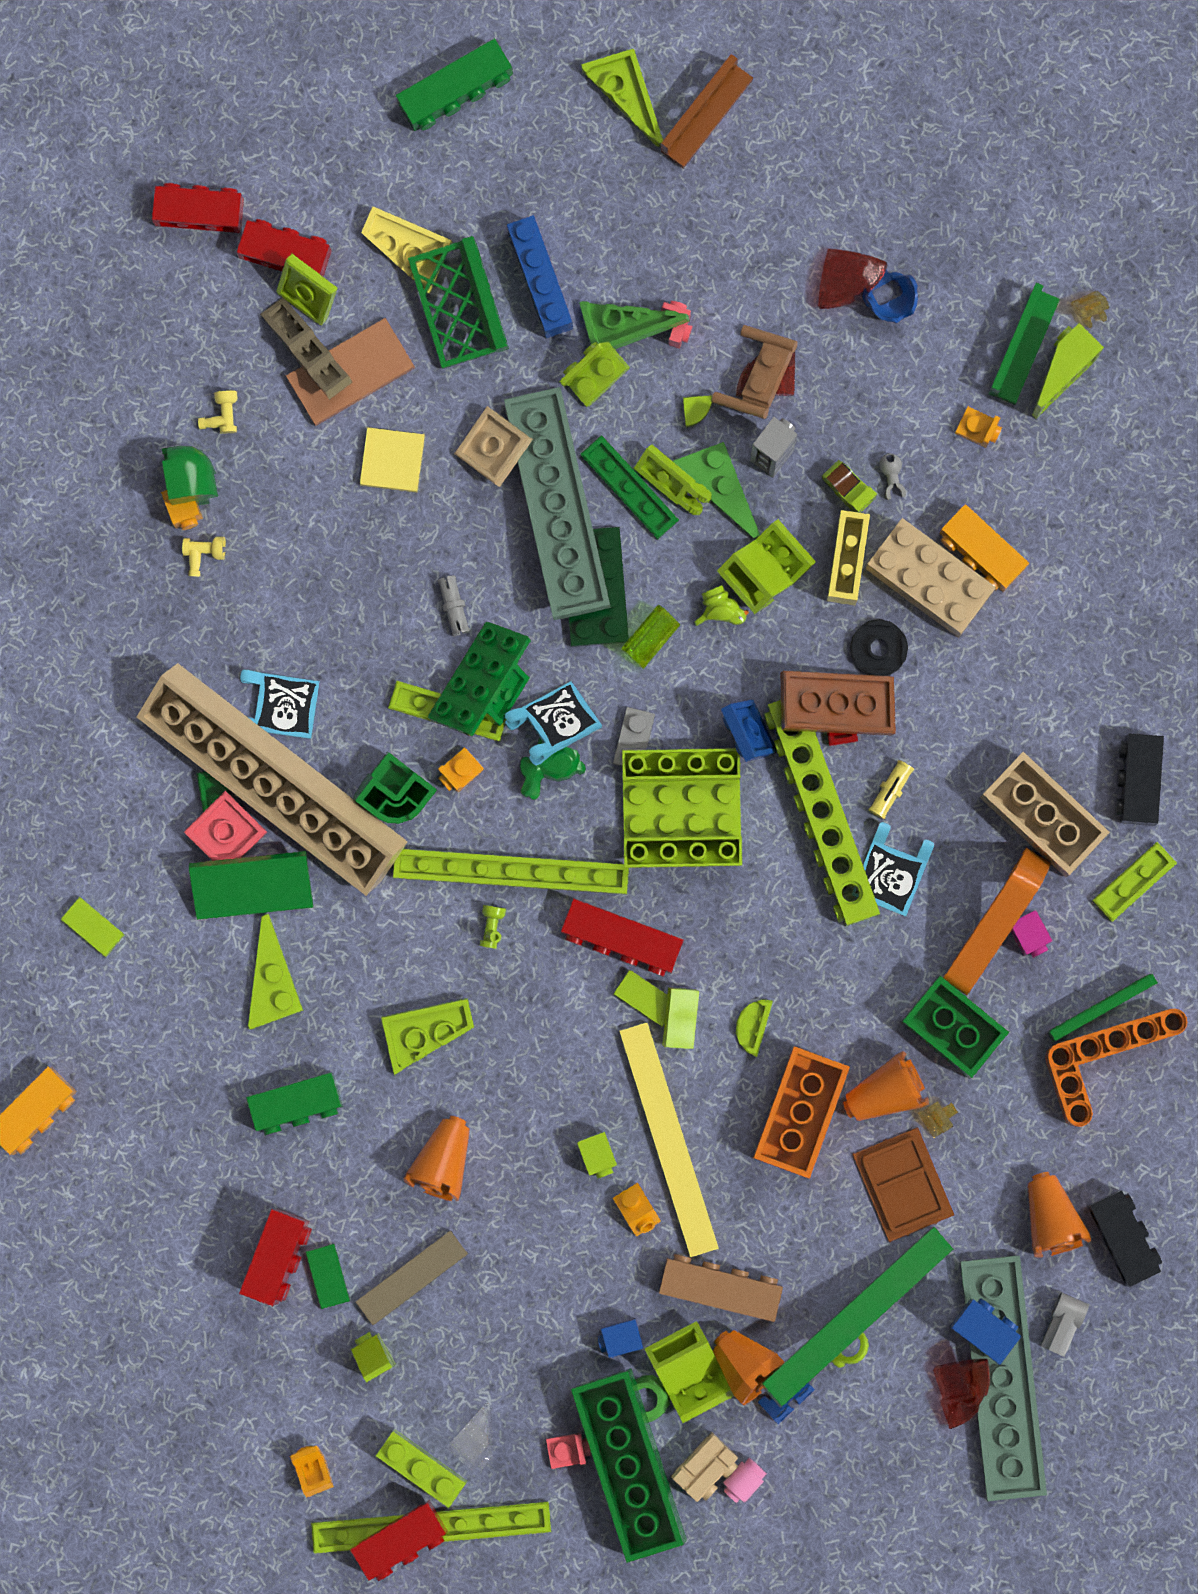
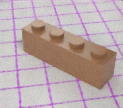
[659,1254,783,1322]

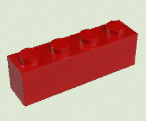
[561,898,684,977]

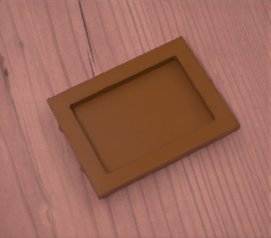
[853,1127,954,1242]

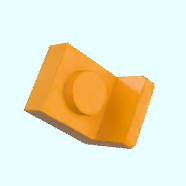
[955,406,1002,448]
[438,747,484,793]

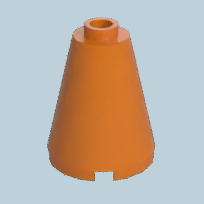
[843,1051,929,1121]
[403,1116,470,1201]
[1028,1172,1091,1258]

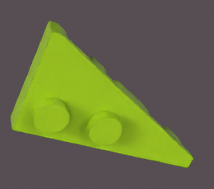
[581,48,663,147]
[248,914,304,1030]

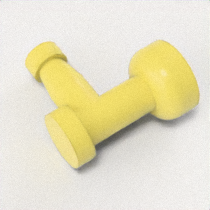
[198,391,238,434]
[182,537,226,577]

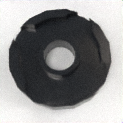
[850,619,908,676]

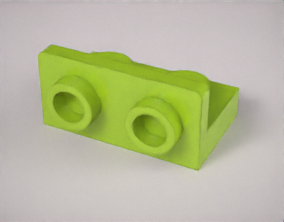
[559,342,630,407]

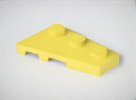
[361,206,452,294]

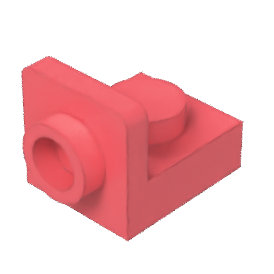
[546,1432,591,1469]

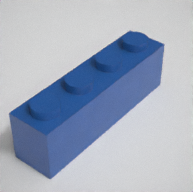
[507,215,573,339]

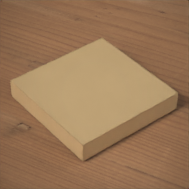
[454,406,533,487]

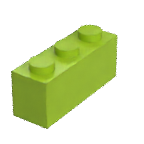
[376,1429,467,1508]

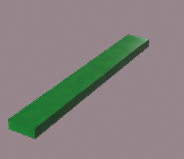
[760,1227,954,1407]

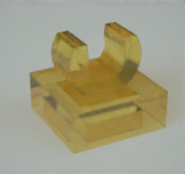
[1071,290,1110,328]
[918,1101,958,1138]

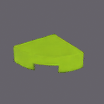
[683,395,712,428]

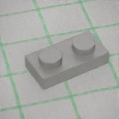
[613,707,655,766]

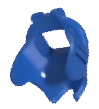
[862,268,918,323]

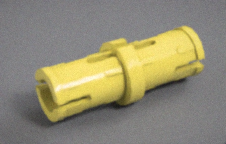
[869,760,914,819]

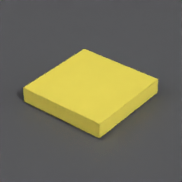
[360,428,425,493]

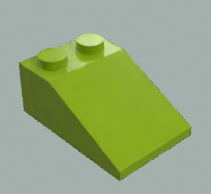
[1032,323,1104,419]

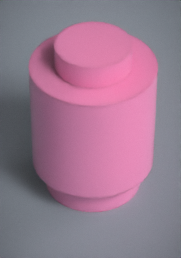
[723,1458,767,1503]

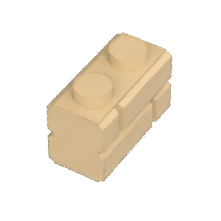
[671,1432,738,1502]

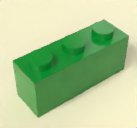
[246,1072,343,1136]

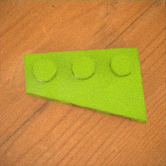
[381,998,474,1075]

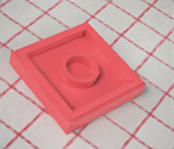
[184,791,268,861]

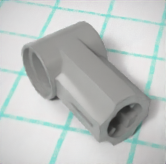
[1040,1292,1089,1357]

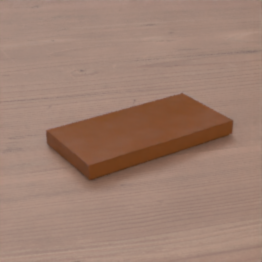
[780,671,896,736]

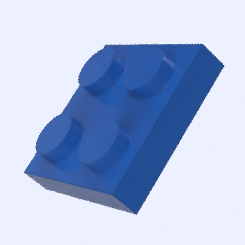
[721,699,777,762]

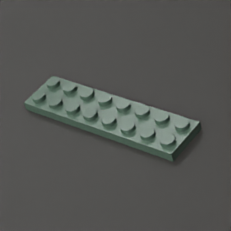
[504,387,611,620]
[960,1255,1047,1501]

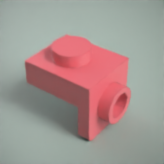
[662,301,693,349]

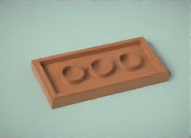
[286,318,415,426]

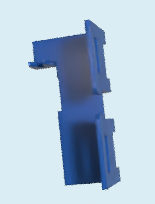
[758,1383,815,1424]

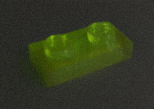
[621,605,681,669]

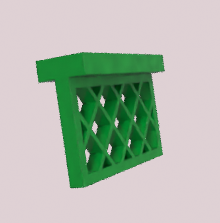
[408,236,509,369]

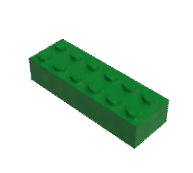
[571,1368,687,1563]

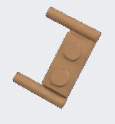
[712,325,798,419]

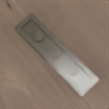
[356,1230,468,1325]

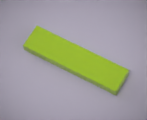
[388,681,506,742]

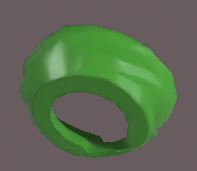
[635,1375,670,1422]

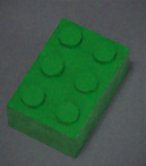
[900,976,1009,1079]

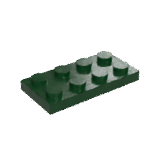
[569,527,629,647]

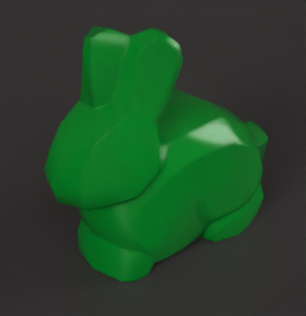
[519,738,586,800]

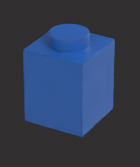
[597,1318,643,1358]

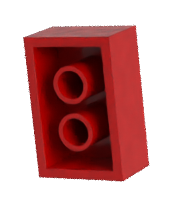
[239,1208,312,1307]

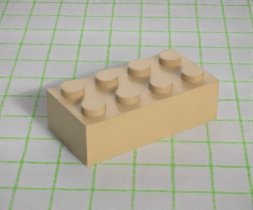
[866,518,996,638]
[980,752,1110,878]

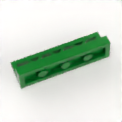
[989,282,1060,405]

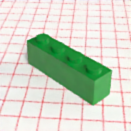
[396,38,513,131]

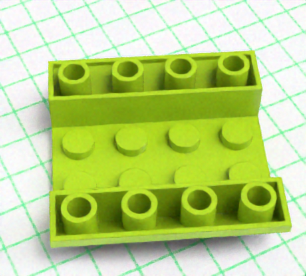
[622,748,742,868]

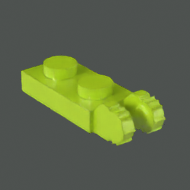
[634,444,712,516]

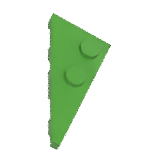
[579,301,690,349]
[673,442,760,539]

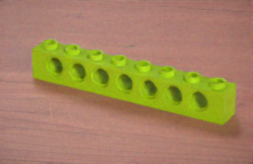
[764,700,880,927]

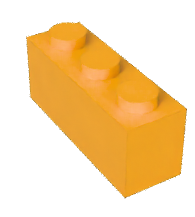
[939,504,1029,592]
[0,1066,77,1155]

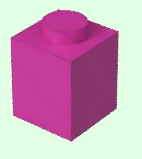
[1011,910,1052,958]

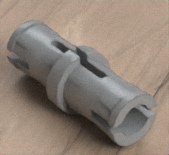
[437,575,470,637]

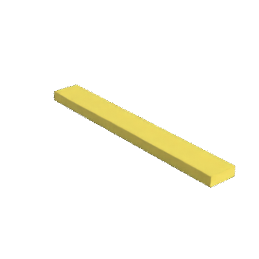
[619,1023,719,1257]

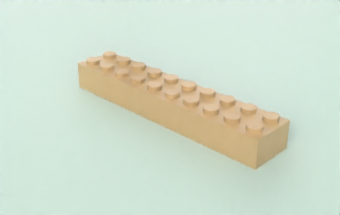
[137,663,408,896]

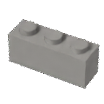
[750,417,798,478]

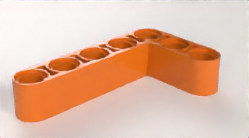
[943,847,1051,995]
[1045,1008,1188,1127]

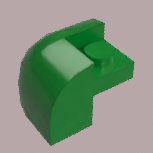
[162,446,218,506]
[353,751,437,824]

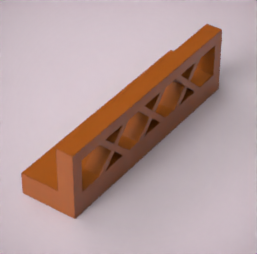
[661,54,753,169]

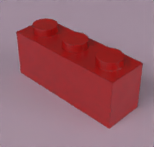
[152,183,244,233]
[237,219,332,277]
[350,1500,448,1581]

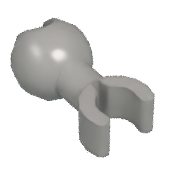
[879,453,906,500]

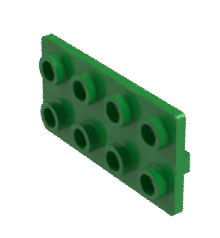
[428,622,531,736]

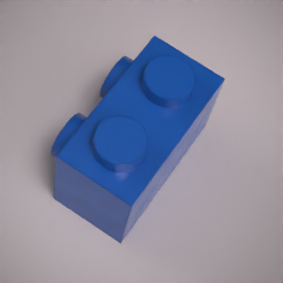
[950,1298,1021,1365]

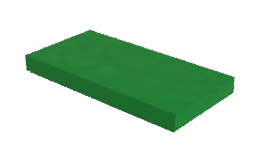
[189,851,314,920]

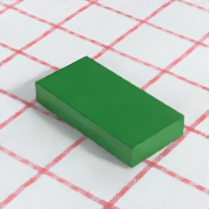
[306,1244,350,1309]

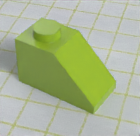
[351,1332,396,1382]

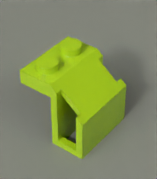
[717,519,816,614]
[644,1321,734,1423]

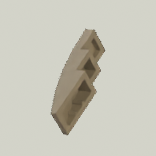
[260,298,352,400]

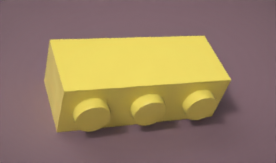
[827,510,870,606]

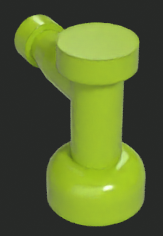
[479,905,506,949]

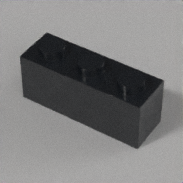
[1115,733,1164,826]
[1087,1190,1162,1287]

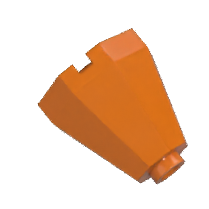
[713,1330,784,1406]

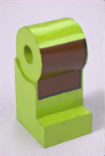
[821,460,877,513]

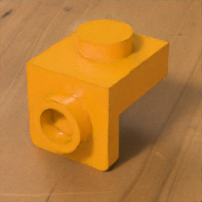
[613,1183,661,1236]
[290,1446,334,1498]

